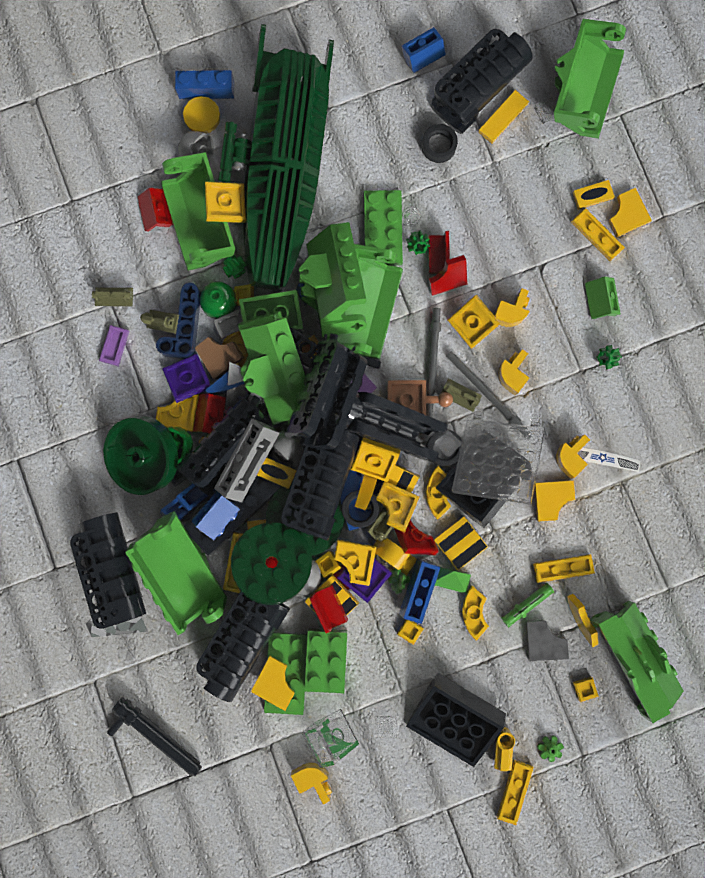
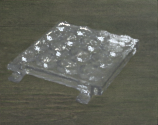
[452,407,545,505]

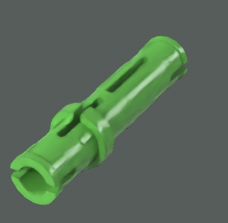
[501,583,554,628]

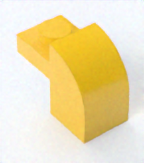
[494,288,530,327]
[498,349,529,395]
[556,434,590,479]
[373,538,417,575]
[291,763,332,805]

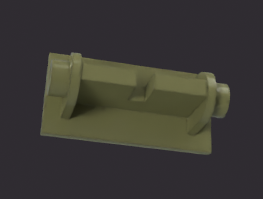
[92,287,133,307]
[140,309,179,334]
[440,378,482,412]
[368,507,393,541]

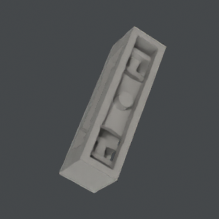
[214,419,279,502]

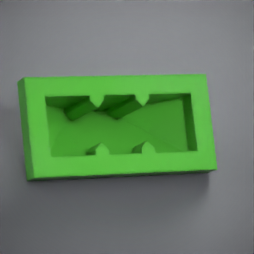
[435,567,471,593]

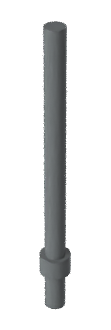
[426,308,442,418]
[446,351,531,438]

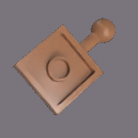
[388,380,453,415]

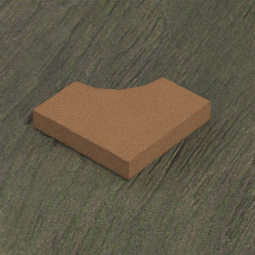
[195,337,245,379]

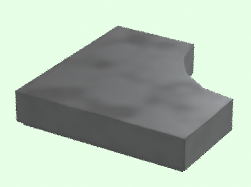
[526,620,569,662]

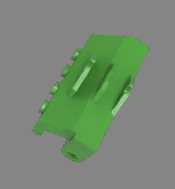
[554,19,626,139]
[161,152,235,271]
[299,222,367,337]
[327,244,403,360]
[237,311,306,425]
[125,511,227,635]
[590,601,684,723]

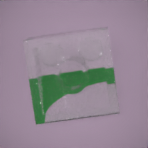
[301,709,359,768]

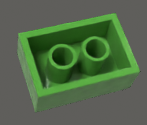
[239,290,303,330]
[305,628,347,694]

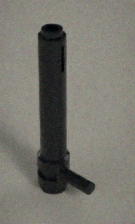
[107,697,202,776]

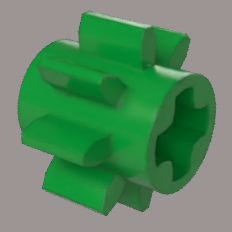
[406,230,430,255]
[222,255,246,279]
[596,345,622,369]

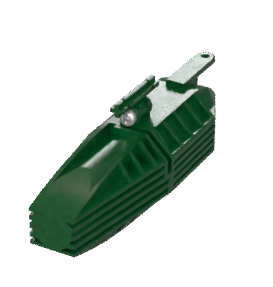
[218,24,334,291]

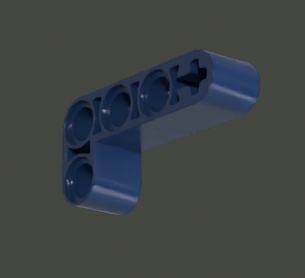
[156,282,201,359]

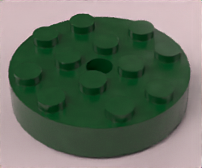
[103,416,178,495]
[266,479,344,556]
[231,522,312,605]

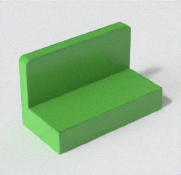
[585,277,621,319]

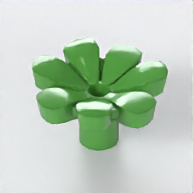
[388,568,410,594]
[537,735,564,762]

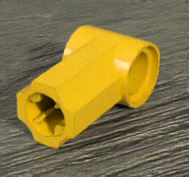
[494,727,515,771]

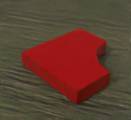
[429,255,468,296]
[394,520,439,555]

